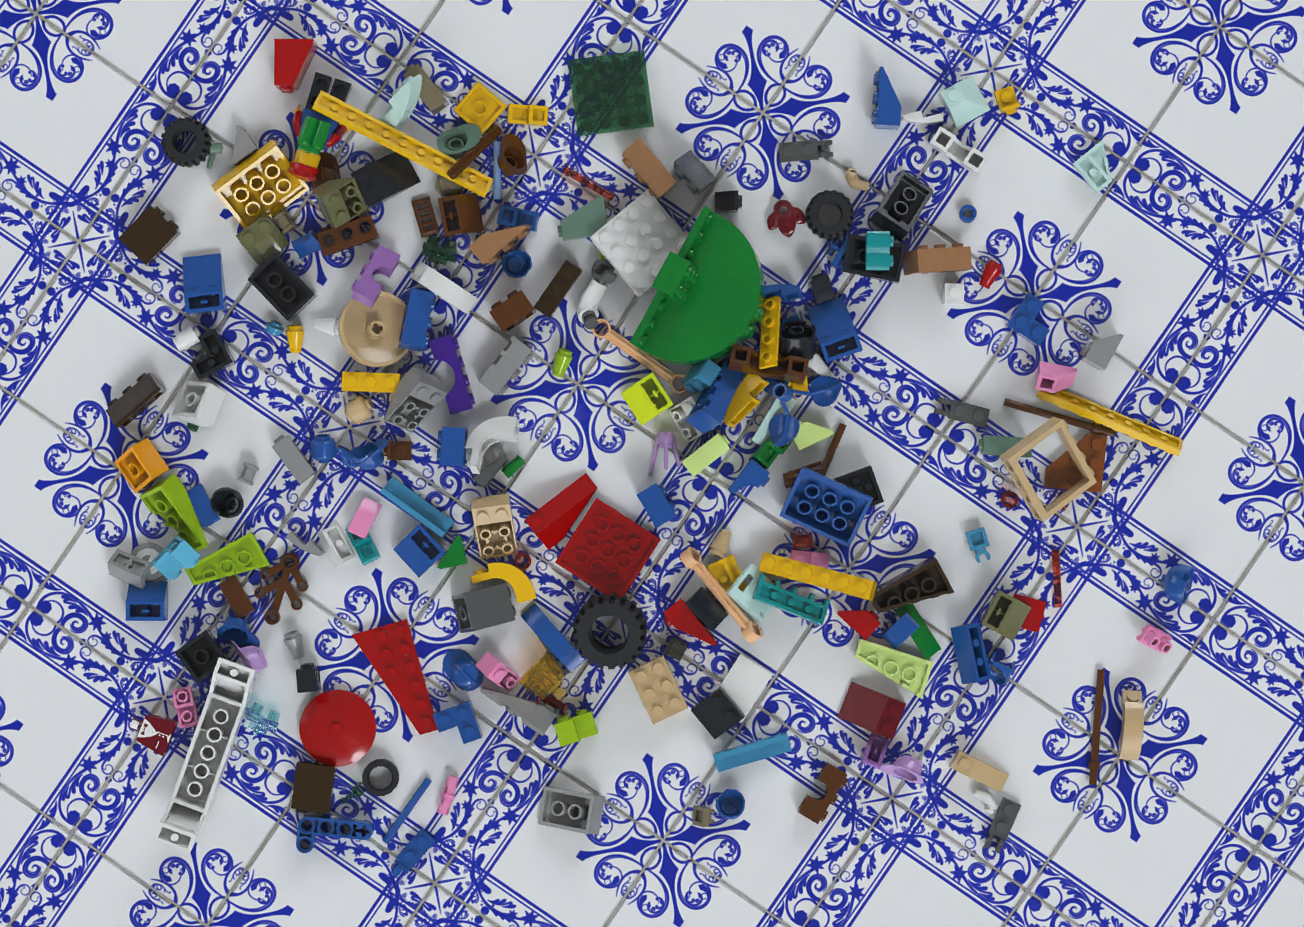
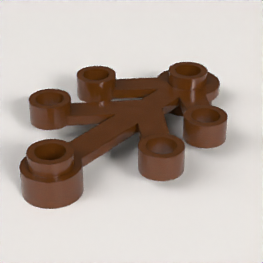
[254,552,309,625]

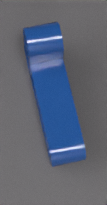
[296,815,374,853]

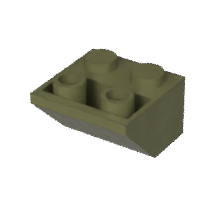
[312,177,368,229]
[980,589,1031,641]

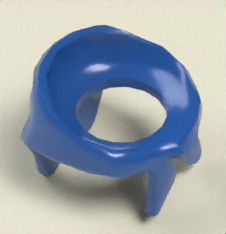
[987,652,1016,685]

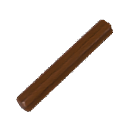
[447,125,502,179]

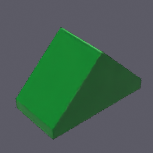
[437,535,468,569]

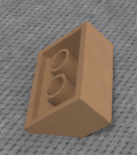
[622,137,677,199]

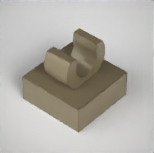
[693,805,715,827]

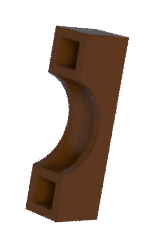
[727,344,809,385]

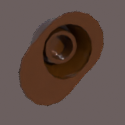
[497,134,527,178]
[310,152,341,189]

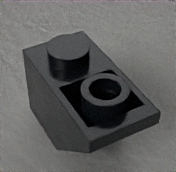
[714,190,742,213]
[808,273,835,305]

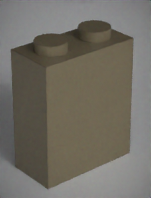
[403,64,449,116]

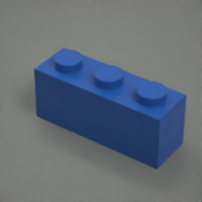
[398,288,435,352]
[950,622,991,684]

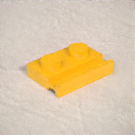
[707,554,747,592]

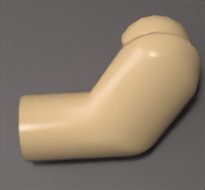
[845,168,869,191]

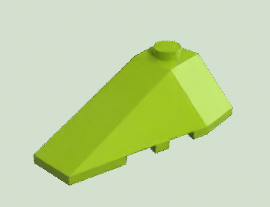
[139,474,208,552]

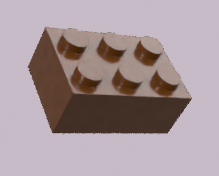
[489,290,536,334]

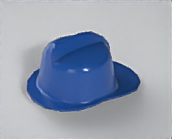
[217,616,260,648]
[443,649,484,691]

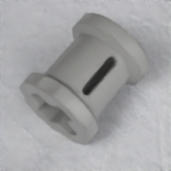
[237,462,259,486]

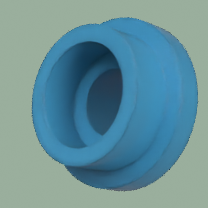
[265,320,284,336]

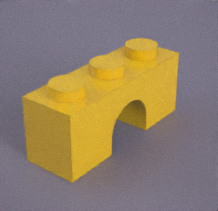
[341,371,402,393]

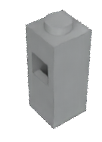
[272,435,316,484]

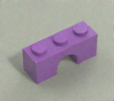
[351,244,400,308]

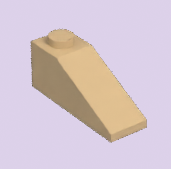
[949,749,1009,792]

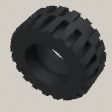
[572,592,648,669]

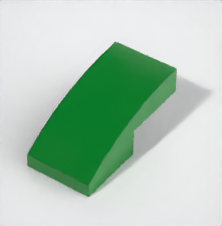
[752,436,793,469]

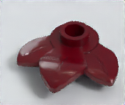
[767,200,806,237]

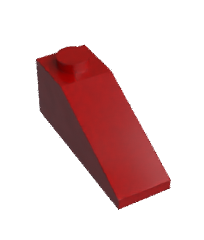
[663,598,717,646]

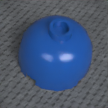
[1161,565,1194,604]

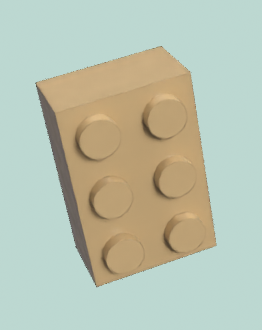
[628,655,688,724]

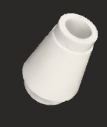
[314,318,339,336]

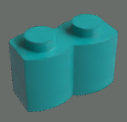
[865,231,894,271]

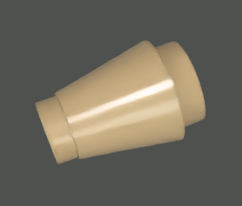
[709,529,732,559]

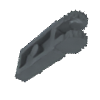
[778,140,833,163]
[934,397,990,428]
[984,797,1021,854]

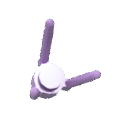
[648,432,681,476]

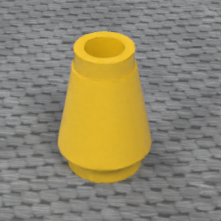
[286,325,305,353]

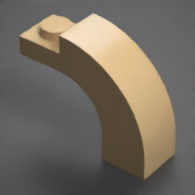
[1118,690,1144,760]

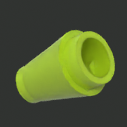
[552,348,573,377]

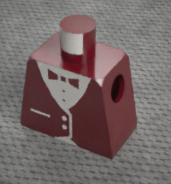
[129,714,179,756]

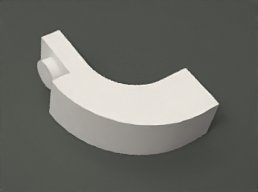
[411,262,478,315]
[465,416,520,474]

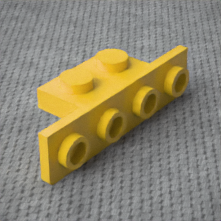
[759,296,781,369]

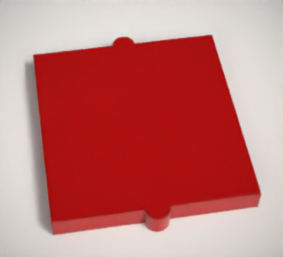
[1013,593,1047,633]

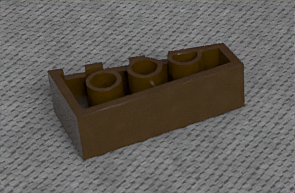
[871,556,955,613]

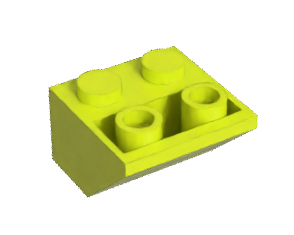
[621,372,674,426]

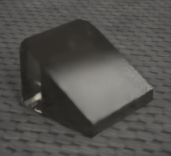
[663,636,689,661]

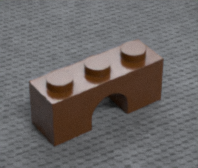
[797,761,848,824]

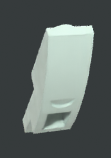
[378,74,422,128]

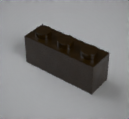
[534,260,583,319]

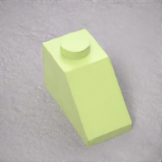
[793,420,834,451]

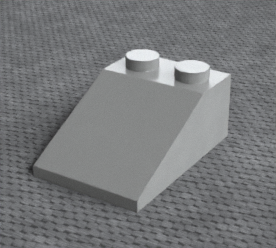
[538,786,605,835]

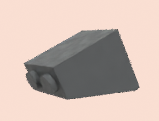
[451,583,516,633]

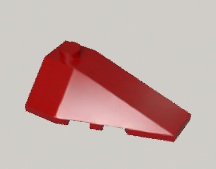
[525,473,597,550]

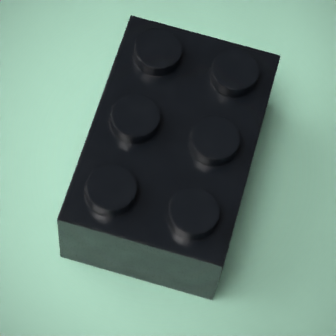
[247,253,318,322]

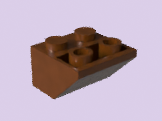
[438,193,484,238]

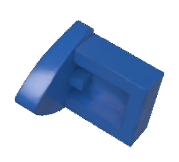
[291,228,322,258]

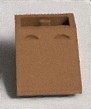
[468,225,532,265]

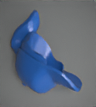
[335,438,389,470]

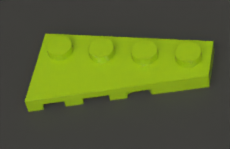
[185,532,270,586]

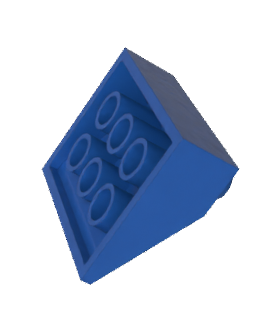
[779,466,873,547]

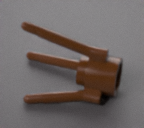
[783,461,825,488]

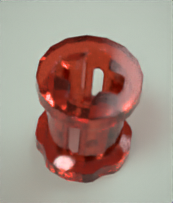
[792,532,813,550]

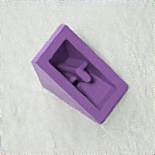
[860,732,889,769]

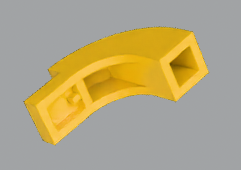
[471,562,537,603]

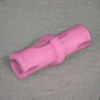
[436,775,460,815]

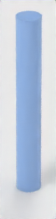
[493,142,501,200]

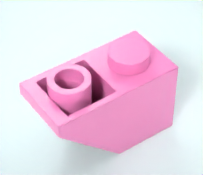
[1035,361,1077,393]
[475,651,521,693]

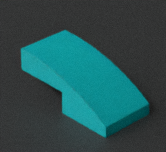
[345,527,381,566]

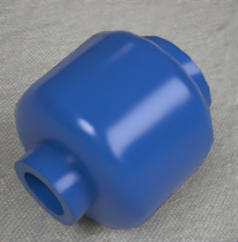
[310,434,336,463]

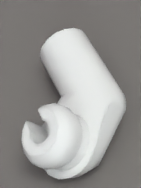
[974,788,997,814]

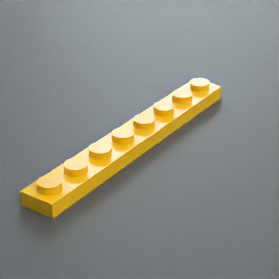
[1036,390,1183,456]

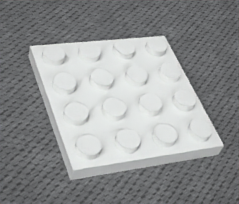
[589,189,687,297]

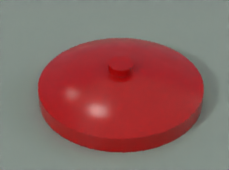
[299,689,377,767]

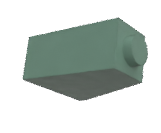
[557,195,607,241]
[978,435,1032,458]

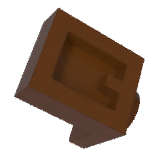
[384,441,412,460]

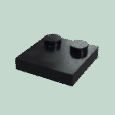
[691,686,745,739]

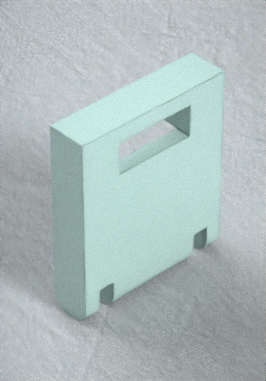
[726,564,774,623]

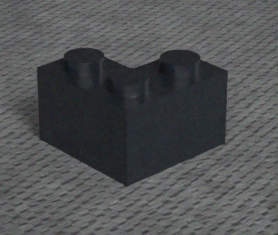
[190,328,236,381]
[833,465,884,507]

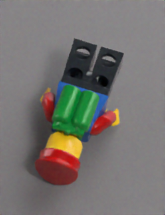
[287,72,352,182]

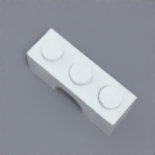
[928,126,989,176]

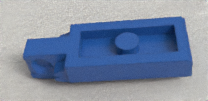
[391,828,436,878]

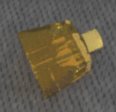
[519,652,567,700]

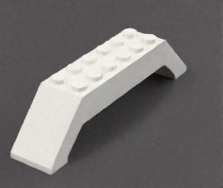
[153,657,256,853]

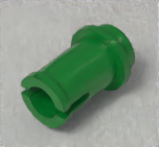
[501,455,526,479]

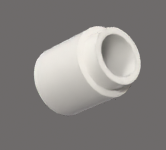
[173,325,202,352]

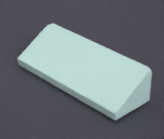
[751,398,797,445]

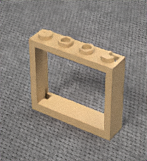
[999,417,1097,522]

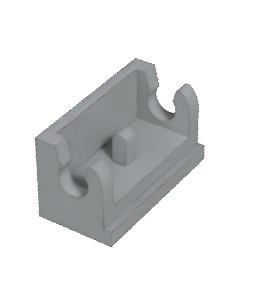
[107,549,151,589]

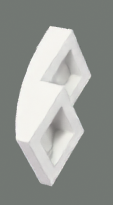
[901,110,944,125]

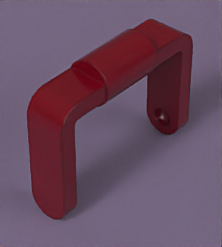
[536,693,568,716]

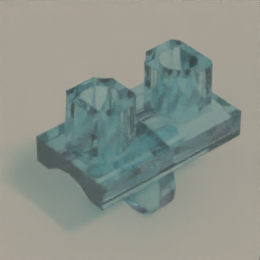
[244,702,280,737]

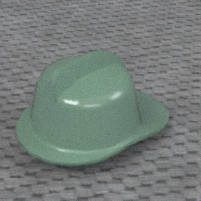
[437,123,481,158]

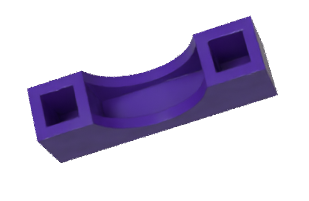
[429,334,476,415]

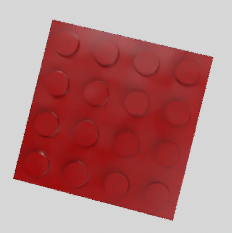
[555,498,661,597]

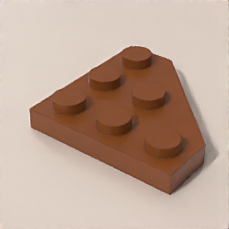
[1043,434,1107,493]

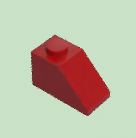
[836,609,881,640]

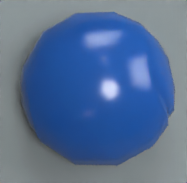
[502,249,532,278]
[716,789,745,819]

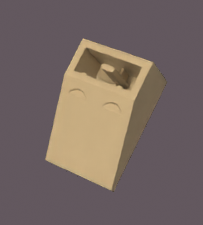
[471,493,518,559]

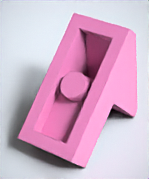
[791,550,830,569]

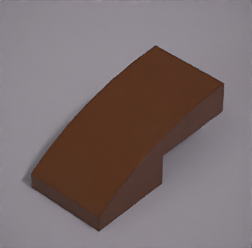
[218,575,256,619]

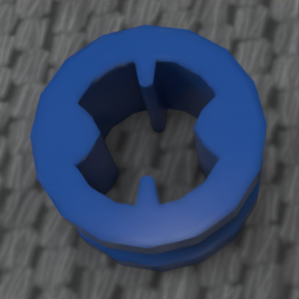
[959,205,977,223]

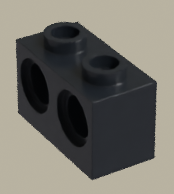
[296,663,321,693]

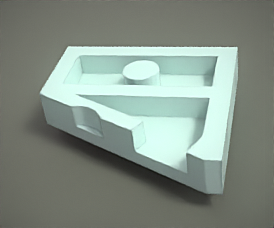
[1072,140,1112,194]

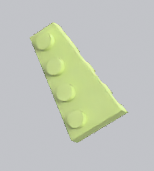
[854,638,934,699]

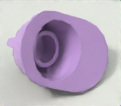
[231,641,267,680]
[880,755,923,784]

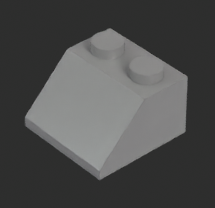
[1079,334,1124,370]

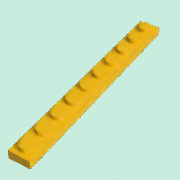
[312,90,494,198]

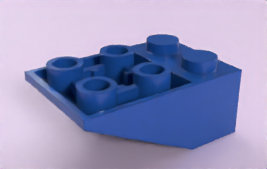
[871,66,901,130]
[183,253,227,315]
[806,297,863,363]

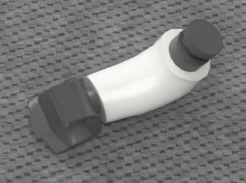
[577,259,617,329]

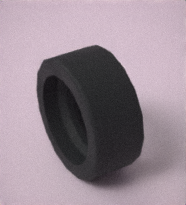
[362,759,399,796]

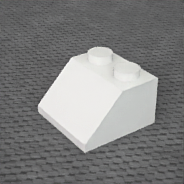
[172,381,226,427]

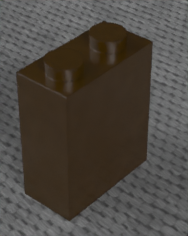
[118,205,181,266]
[291,761,337,816]

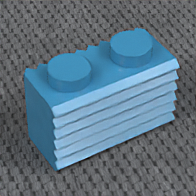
[682,359,721,393]

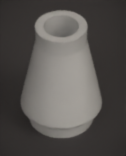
[283,630,305,660]

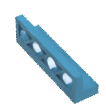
[380,477,455,537]
[713,732,792,772]

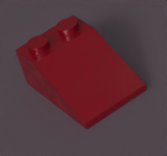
[837,681,906,740]

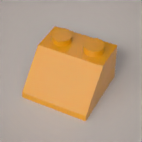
[114,438,169,494]

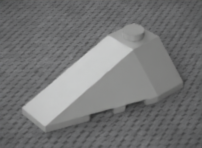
[480,687,557,736]

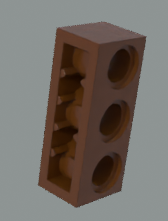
[316,213,380,257]

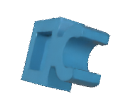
[965,527,991,563]

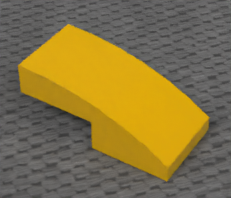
[507,104,549,126]

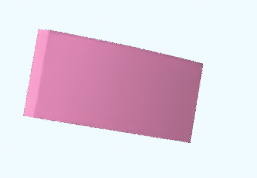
[347,497,382,539]
[172,686,199,729]

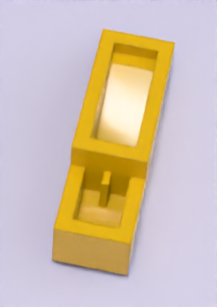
[724,374,769,428]

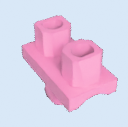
[1136,623,1173,654]

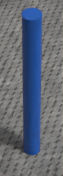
[382,777,432,844]

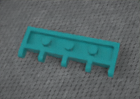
[752,573,830,625]

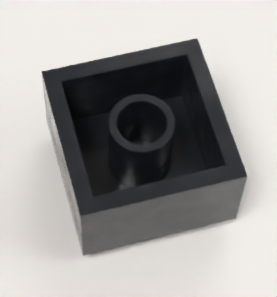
[175,629,231,683]

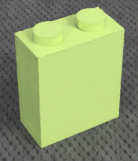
[682,434,730,477]

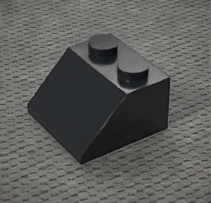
[685,586,728,631]

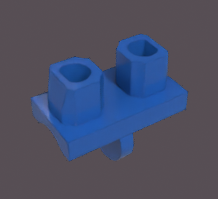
[826,235,849,270]

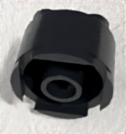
[778,320,816,360]

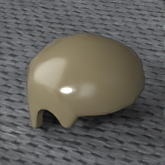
[436,174,464,197]

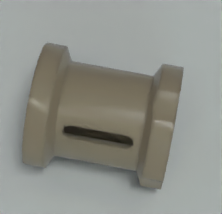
[272,210,297,235]

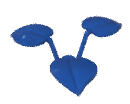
[763,376,842,447]

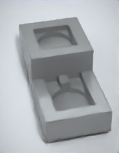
[286,531,325,556]

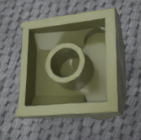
[236,213,290,266]

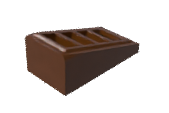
[411,196,441,239]

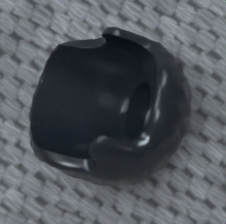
[210,487,244,518]

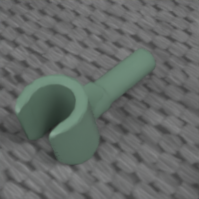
[207,143,223,169]

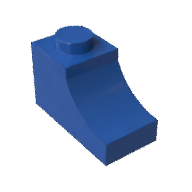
[728,459,770,494]

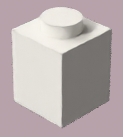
[943,283,964,304]

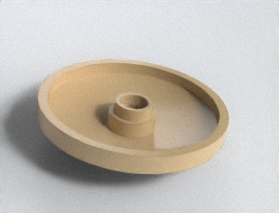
[338,291,409,367]

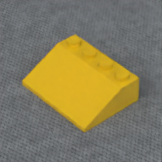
[211,139,310,229]

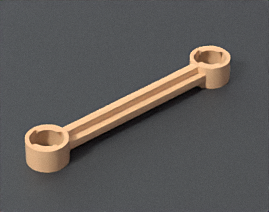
[592,319,686,393]
[680,547,763,643]

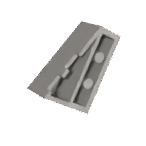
[479,335,533,396]

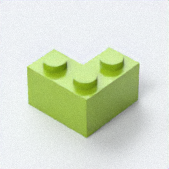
[554,708,598,747]

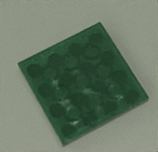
[568,50,654,137]

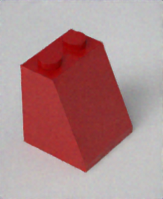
[274,39,318,93]

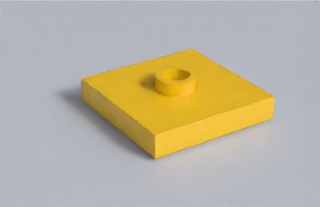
[453,81,507,136]

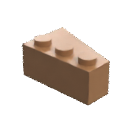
[903,243,972,275]

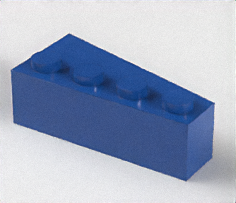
[685,356,744,434]

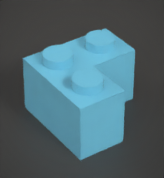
[151,535,201,581]

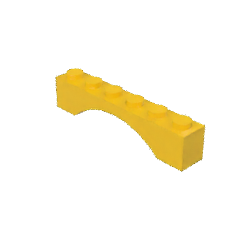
[759,552,877,602]

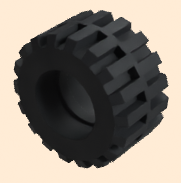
[161,117,212,168]
[805,190,854,240]

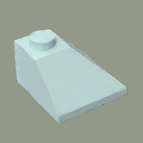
[938,76,990,129]

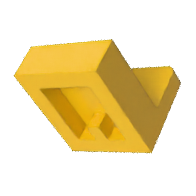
[994,85,1021,116]

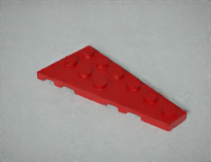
[352,619,438,735]

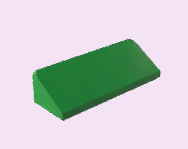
[894,603,941,659]

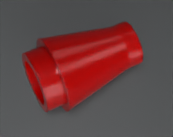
[979,259,1003,289]

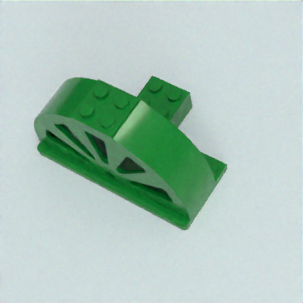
[630,206,765,366]

